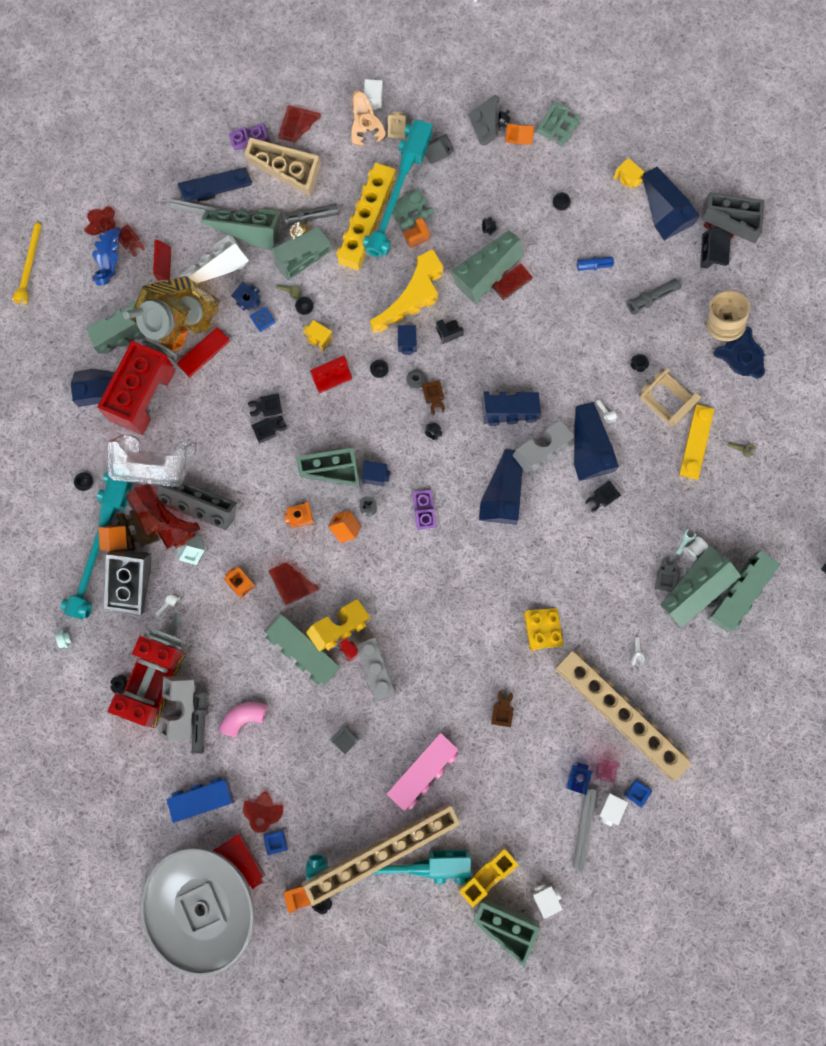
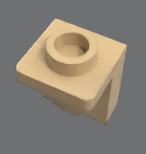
[388,112,406,139]

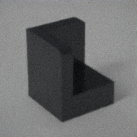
[436,319,464,344]

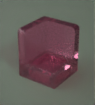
[594,759,621,783]

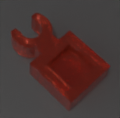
[118,224,145,257]

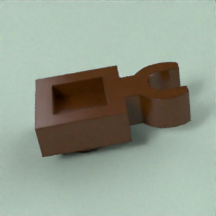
[421,380,445,415]
[491,691,514,728]

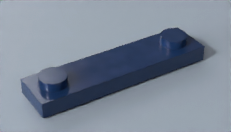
[177,167,252,202]

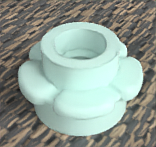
[55,630,71,648]

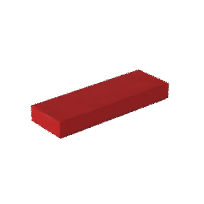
[176,327,230,378]

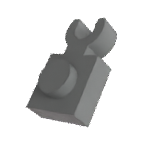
[655,557,678,592]

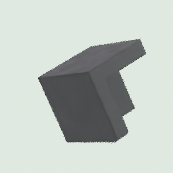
[425,134,454,164]
[330,726,359,754]

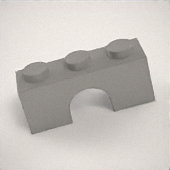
[513,420,574,473]
[356,638,395,702]
[159,675,196,741]

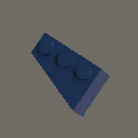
[481,391,541,426]

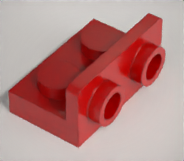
[310,355,352,393]

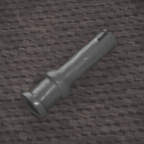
[283,203,339,228]
[627,278,681,315]
[191,693,209,754]

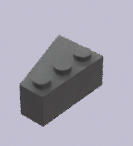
[702,192,764,244]

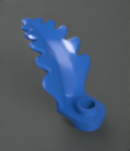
[92,227,121,286]

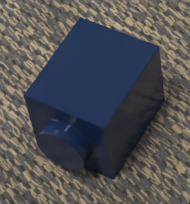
[398,325,417,355]
[362,461,391,487]

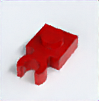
[339,638,358,662]

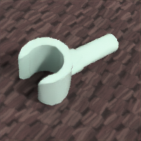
[676,529,696,556]

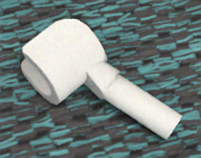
[596,399,617,423]
[155,595,180,617]
[631,637,645,666]

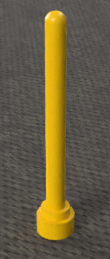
[12,222,41,304]

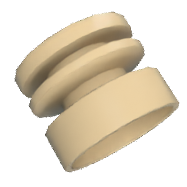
[707,291,750,341]

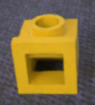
[613,158,644,189]
[303,320,333,352]

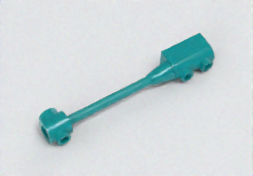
[363,120,433,258]
[60,468,136,620]
[306,850,471,885]

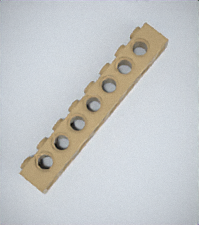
[555,651,692,781]
[301,804,460,906]

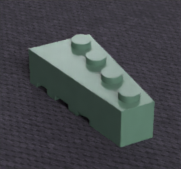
[451,230,524,305]
[661,545,741,628]
[708,550,780,632]
[264,613,341,686]

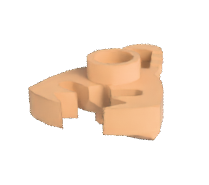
[351,89,386,146]

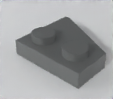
[468,95,499,146]

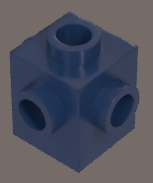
[231,282,262,311]

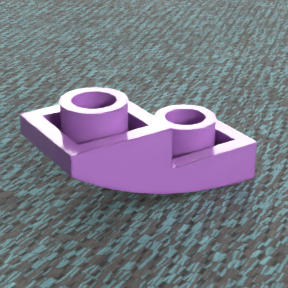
[229,123,270,150]
[412,490,436,530]

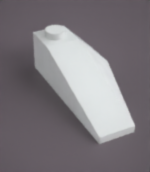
[178,234,248,283]

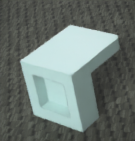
[176,532,205,565]

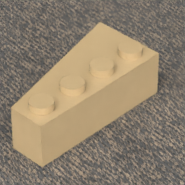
[244,138,321,197]

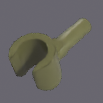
[276,284,301,299]
[727,442,756,457]

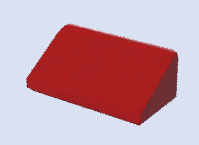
[153,239,171,281]

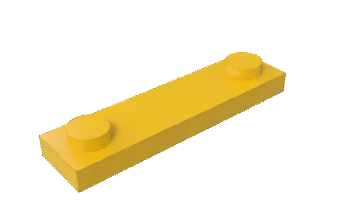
[679,404,715,480]

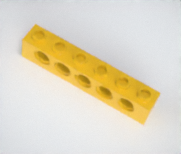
[336,162,396,271]

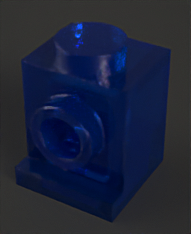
[565,762,592,795]

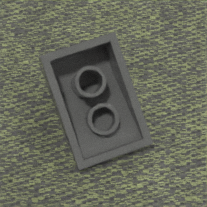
[104,549,152,615]

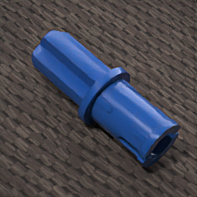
[577,256,614,271]

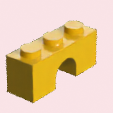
[306,599,371,652]
[458,847,518,908]

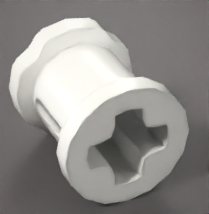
[683,536,709,562]

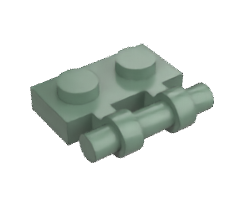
[537,101,581,146]
[392,188,434,230]

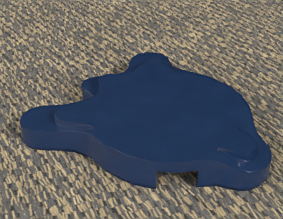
[713,327,765,379]

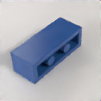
[166,777,234,823]

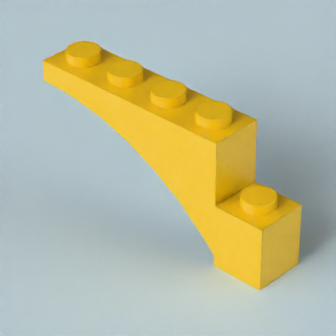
[370,249,443,333]

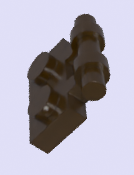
[117,505,160,551]

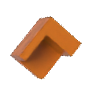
[505,124,534,145]
[403,218,430,248]
[328,510,361,543]
[98,525,127,551]
[283,886,312,913]

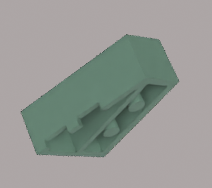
[271,227,332,280]
[86,300,145,354]
[296,448,360,487]
[474,897,540,967]

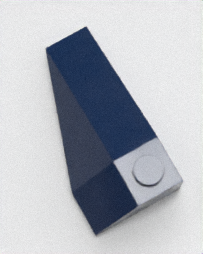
[642,167,699,241]
[71,369,115,407]
[574,402,619,481]
[479,449,523,525]

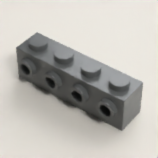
[156,475,237,530]

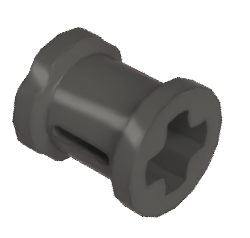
[359,496,377,517]

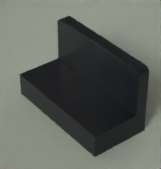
[700,227,731,268]

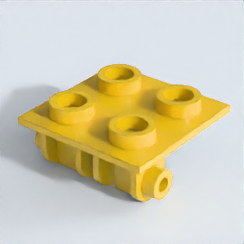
[523,608,564,651]

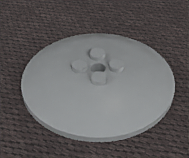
[141,848,255,977]

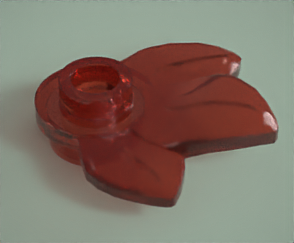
[84,206,116,236]
[243,792,284,833]

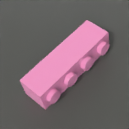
[387,733,459,811]

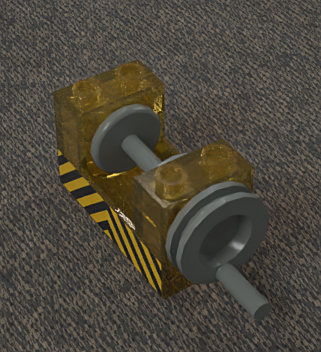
[123,276,220,344]

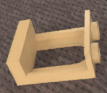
[640,368,701,428]

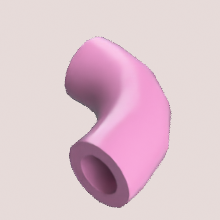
[218,701,268,737]

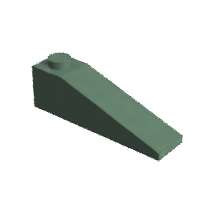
[201,209,281,249]

